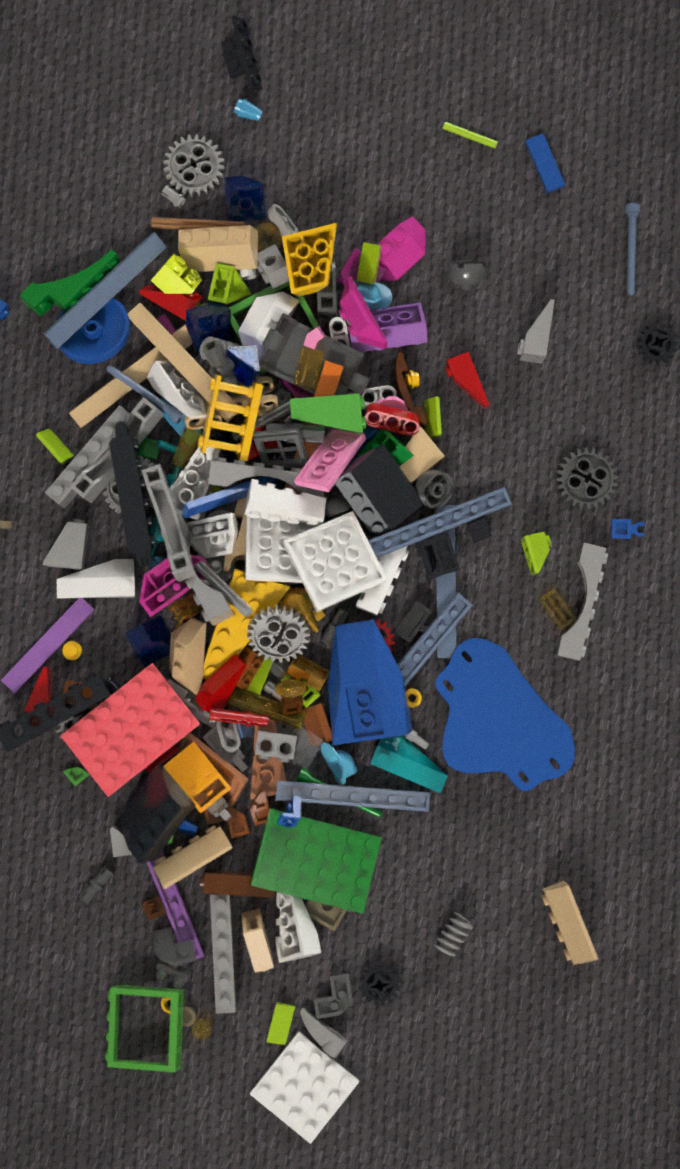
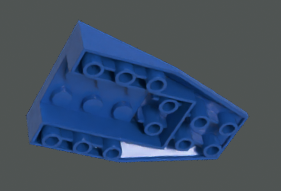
[328,619,413,745]

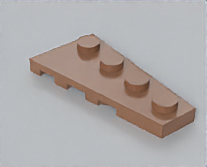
[250,716,286,800]
[179,733,249,807]

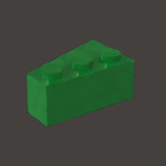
[356,429,414,466]

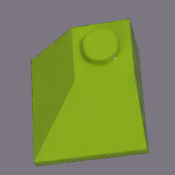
[521,532,551,576]

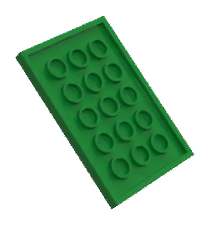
[250,808,382,914]

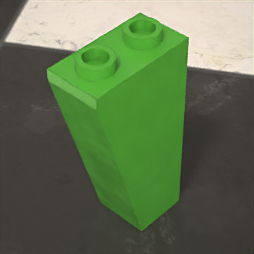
[289,393,366,433]

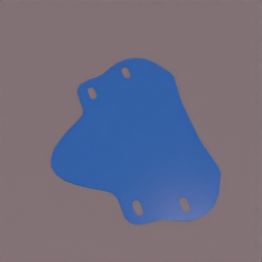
[435,638,575,791]

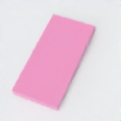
[294,428,366,492]

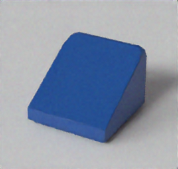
[177,818,199,838]

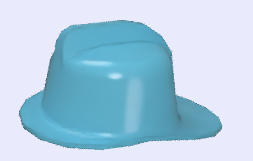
[354,280,392,310]
[321,742,357,785]

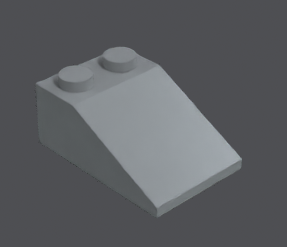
[517,299,555,364]

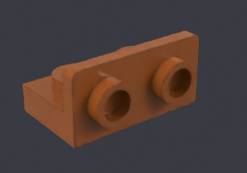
[236,646,265,690]

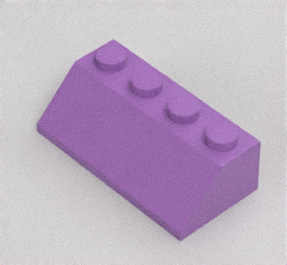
[347,303,428,353]

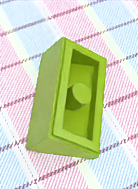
[357,242,382,284]
[424,396,442,438]
[36,429,74,465]
[247,655,273,695]
[266,1002,295,1045]

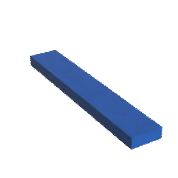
[182,469,287,518]

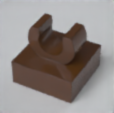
[280,691,304,715]
[142,895,167,921]

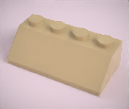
[178,225,258,272]
[153,825,233,889]
[541,881,598,965]

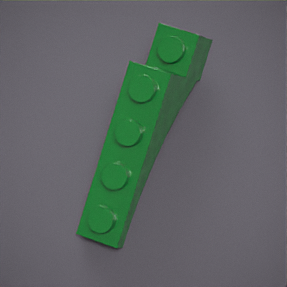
[20,249,120,317]

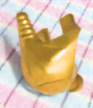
[279,587,326,633]

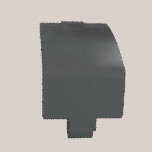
[258,313,370,395]

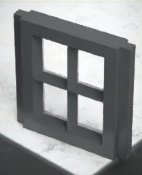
[253,428,309,469]

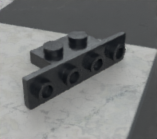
[221,15,262,91]

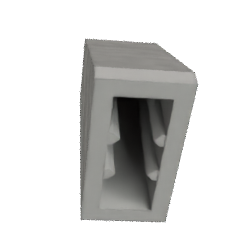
[43,519,89,570]

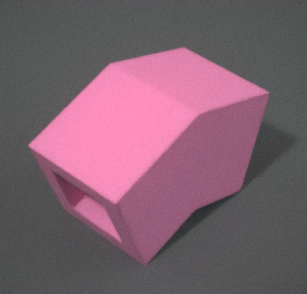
[304,326,326,349]

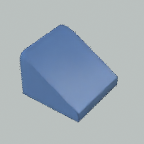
[236,723,254,739]

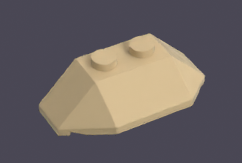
[169,618,207,696]

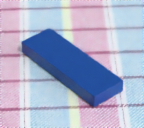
[525,134,565,193]

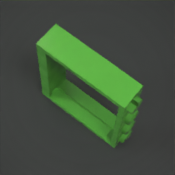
[224,282,319,373]
[105,985,184,1072]

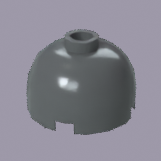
[448,260,486,290]
[415,469,453,509]
[324,493,356,523]

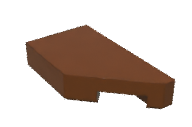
[250,788,270,826]

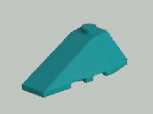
[370,735,448,793]

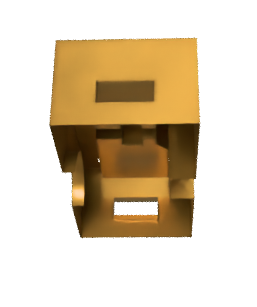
[286,653,330,691]

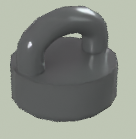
[271,659,290,678]

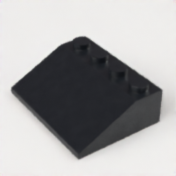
[335,443,424,538]
[118,764,196,863]

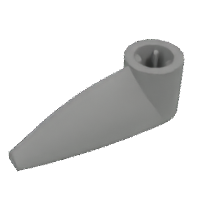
[300,1008,347,1058]

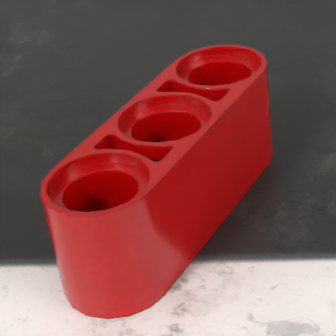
[365,403,420,436]

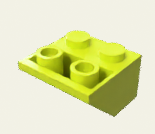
[151,254,202,294]

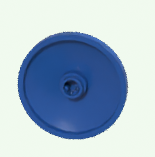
[56,298,131,364]

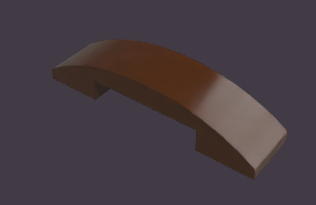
[393,352,428,428]

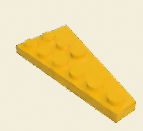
[203,569,290,680]

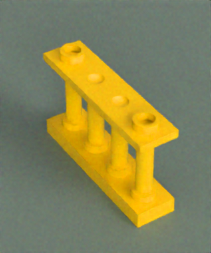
[197,374,263,461]

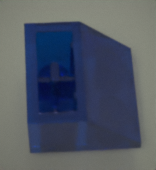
[186,302,231,353]

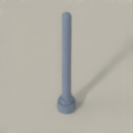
[625,203,640,295]
[106,365,185,424]

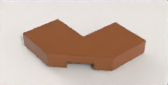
[204,806,250,839]

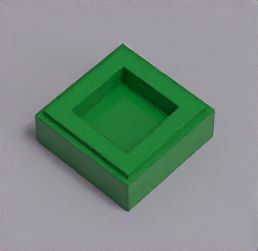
[138,438,160,461]

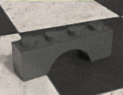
[317,242,337,317]

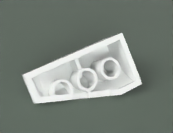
[147,360,207,419]
[170,447,221,520]
[57,559,135,598]
[275,892,321,963]

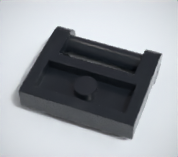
[415,533,460,580]

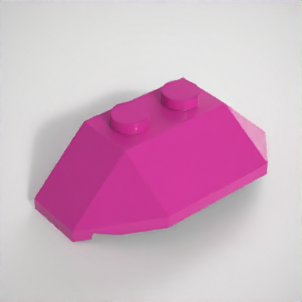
[377,216,426,281]
[338,276,387,349]
[139,555,210,617]

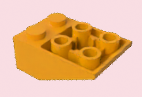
[163,741,231,813]

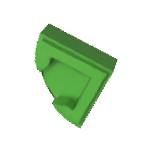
[63,767,90,786]

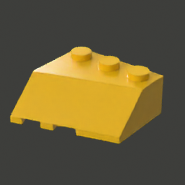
[282,223,337,296]

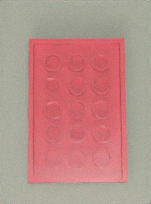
[61,663,200,797]

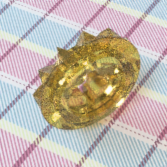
[255,223,282,251]
[275,679,306,698]

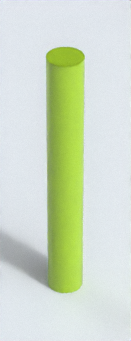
[443,122,498,148]

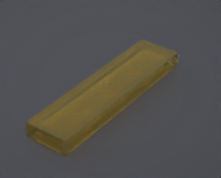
[228,687,308,730]

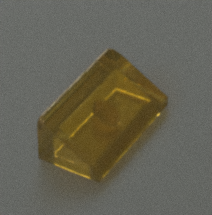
[294,347,324,390]

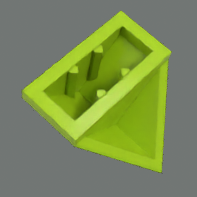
[208,263,252,304]

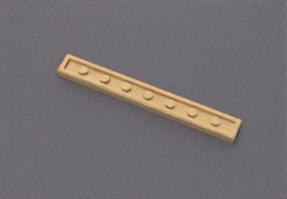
[128,303,238,423]
[69,321,202,428]

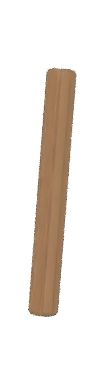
[151,217,245,230]

